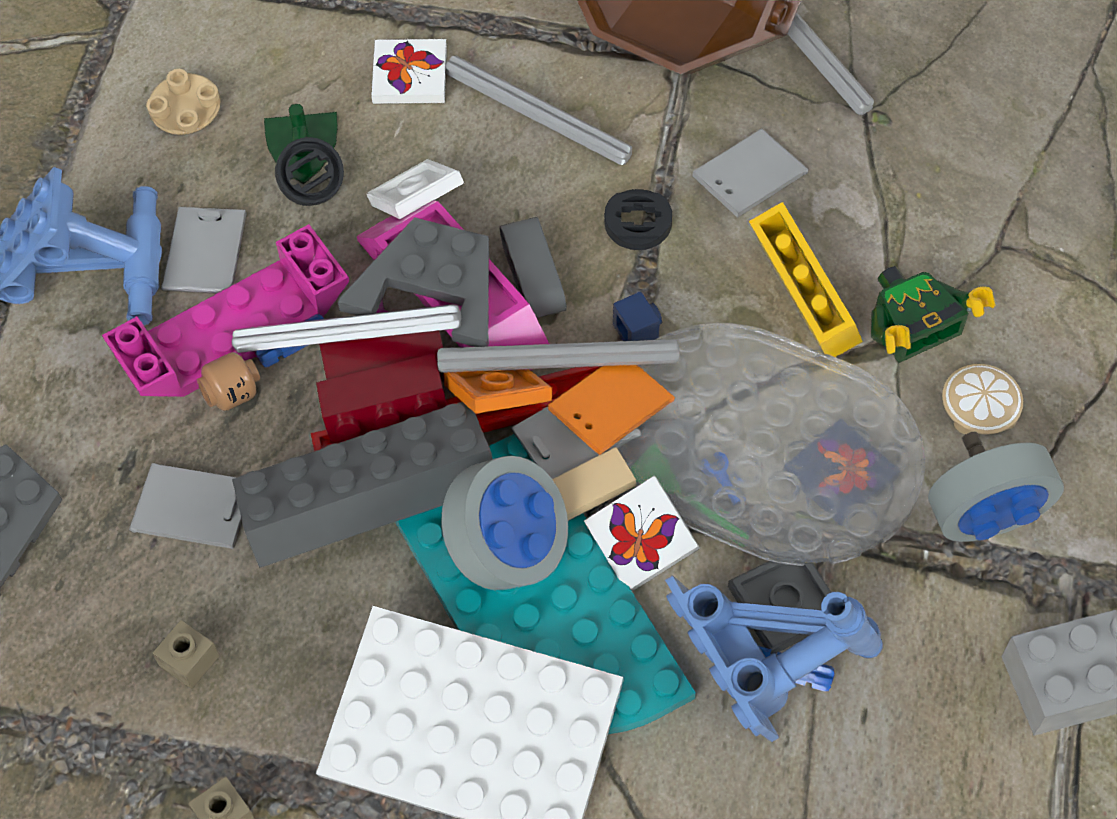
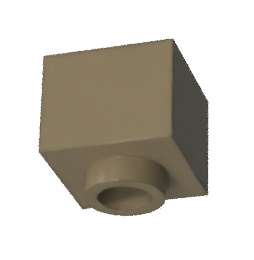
[153,620,219,689]
[188,777,255,819]

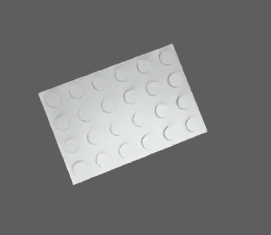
[316,606,624,819]

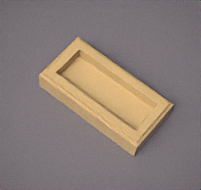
[552,447,637,520]

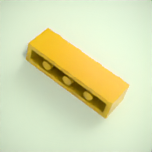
[749,202,863,361]

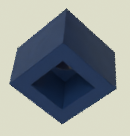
[613,291,662,341]

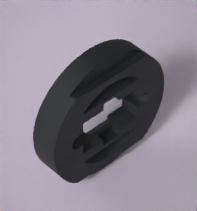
[275,137,344,206]
[604,189,672,250]

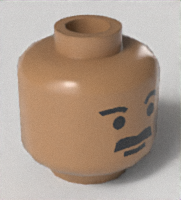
[197,352,260,411]

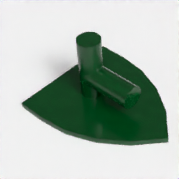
[264,104,338,184]

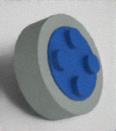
[928,431,1064,542]
[442,456,568,590]

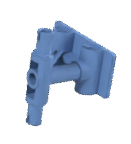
[0,167,162,325]
[665,575,883,742]

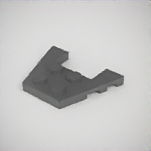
[338,217,489,347]
[0,444,62,596]

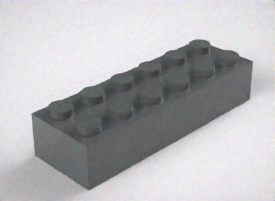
[232,402,493,568]

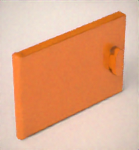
[548,365,675,455]

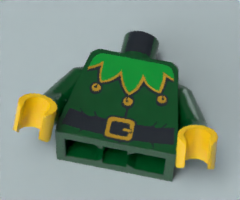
[871,266,996,363]

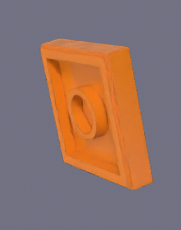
[444,369,552,414]

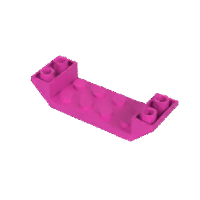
[357,200,549,370]
[102,224,349,397]

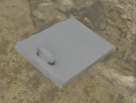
[692,128,809,218]
[161,207,246,293]
[512,407,641,479]
[129,463,242,549]

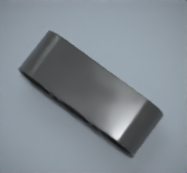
[499,217,566,318]

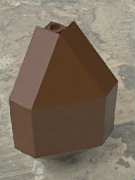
[577,0,801,74]

